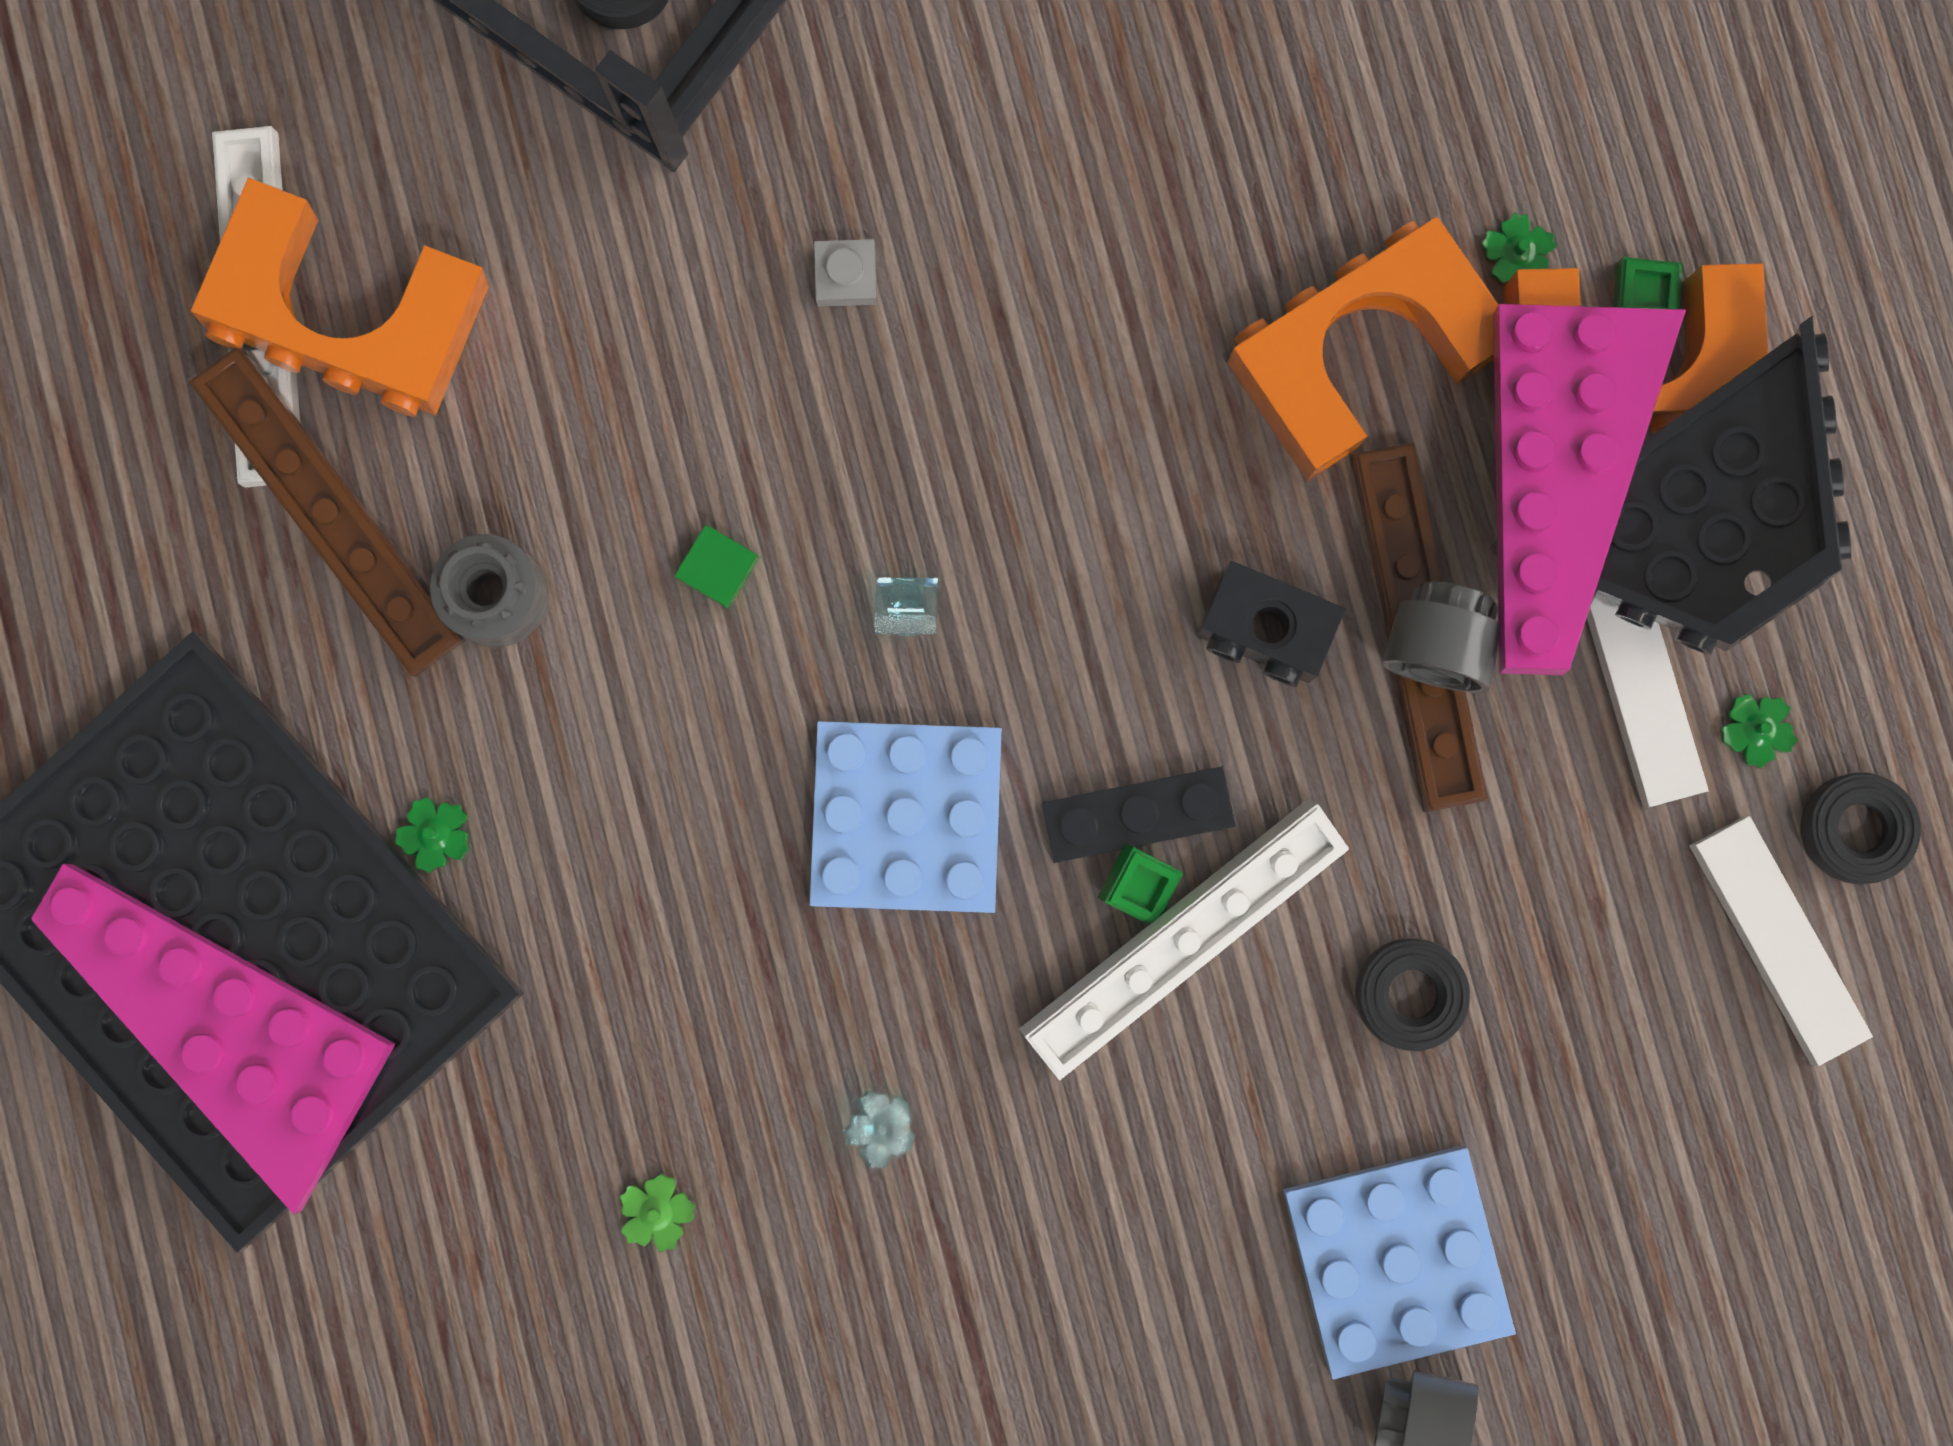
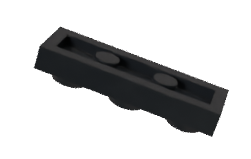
[1042,766,1236,863]

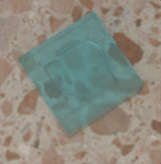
[874,578,938,636]

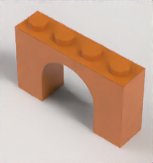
[191,177,489,417]
[1227,216,1499,482]
[1503,263,1769,433]

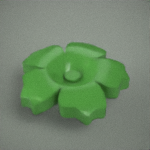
[620,1173,695,1252]

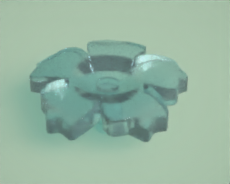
[843,1091,914,1168]

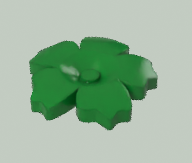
[1481,212,1557,284]
[1720,693,1798,768]
[394,797,470,873]

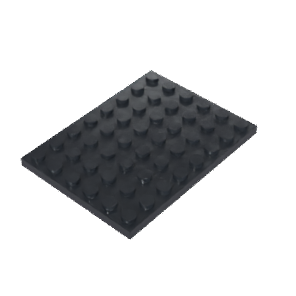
[0,631,524,1253]

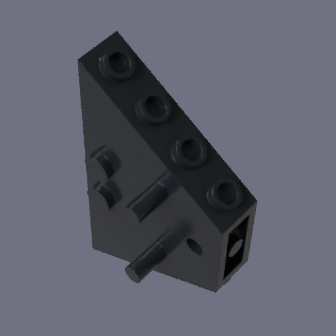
[1491,315,1851,655]

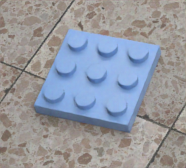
[810,721,1002,913]
[1282,1145,1516,1379]

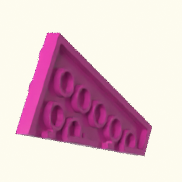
[1493,304,1686,675]
[31,864,395,1215]

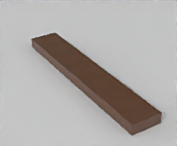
[189,348,465,677]
[1351,443,1488,812]

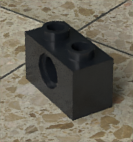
[1197,560,1346,687]

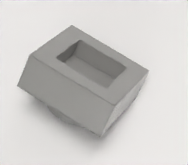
[814,239,877,307]

